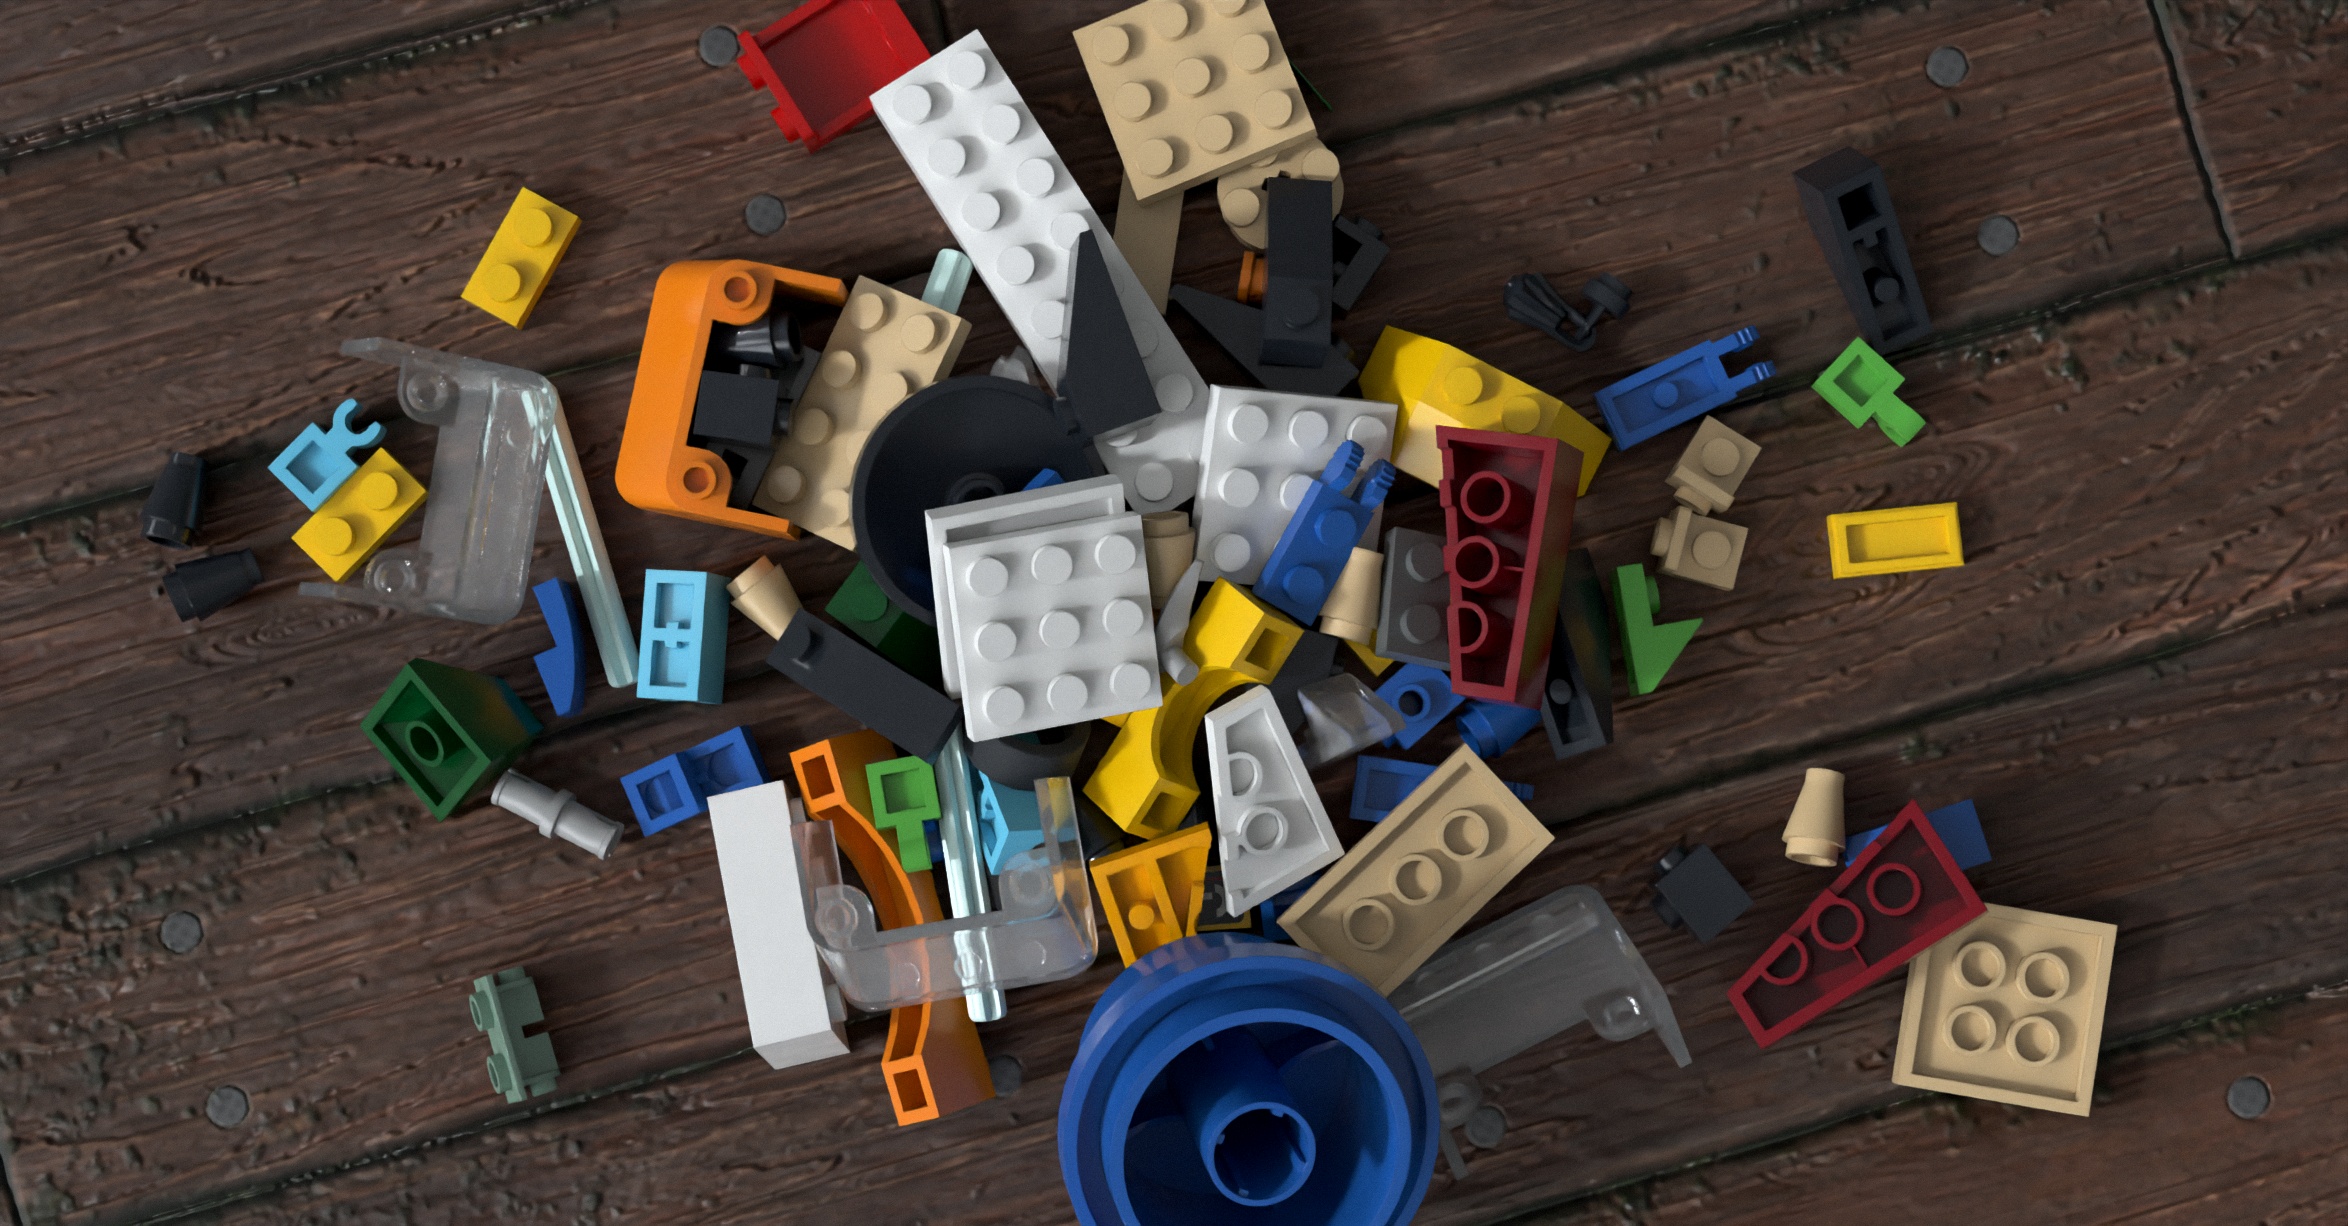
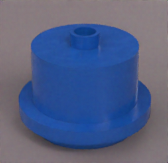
[1057,932,1440,1226]

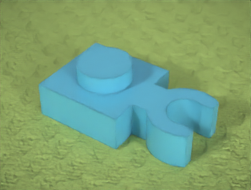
[267,398,387,513]

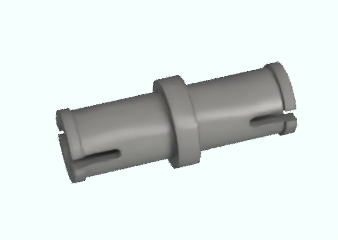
[491,767,624,861]

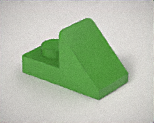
[1608,563,1703,697]

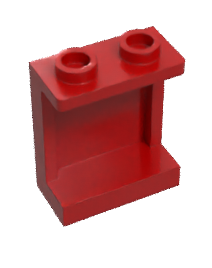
[736,0,932,154]

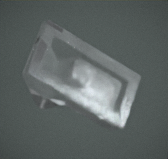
[1296,673,1407,772]

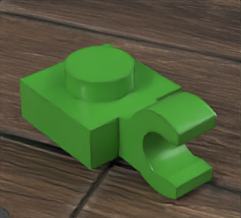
[1811,337,1926,447]
[865,756,943,873]

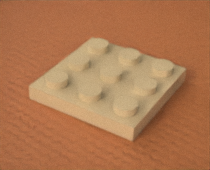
[1072,0,1318,208]
[1892,902,2118,1117]

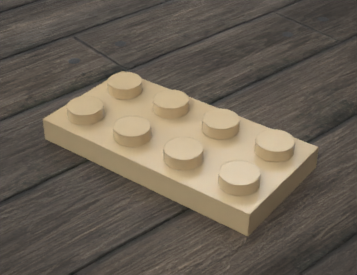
[751,275,972,554]
[1276,743,1555,997]

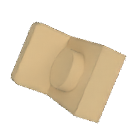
[1664,415,1762,516]
[1650,506,1748,591]

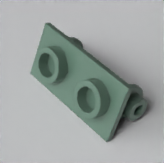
[469,965,561,1104]

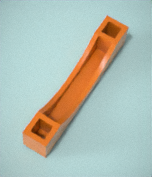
[790,728,997,1126]

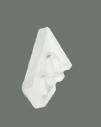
[1205,684,1345,918]

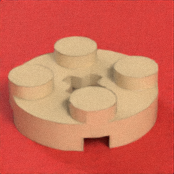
[1217,137,1344,254]

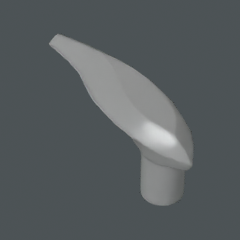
[1154,559,1205,686]

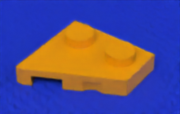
[1089,821,1212,969]

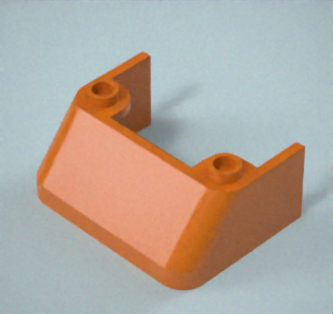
[615,259,850,542]

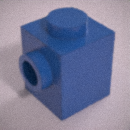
[1362,663,1466,751]

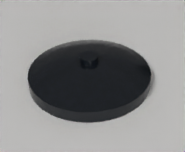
[848,375,1106,628]

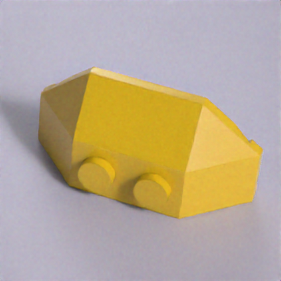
[1357,325,1612,498]

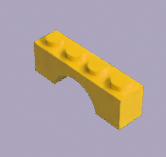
[1082,576,1304,840]

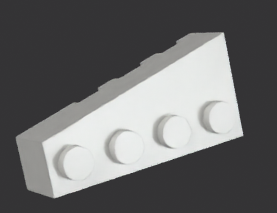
[707,780,850,1070]

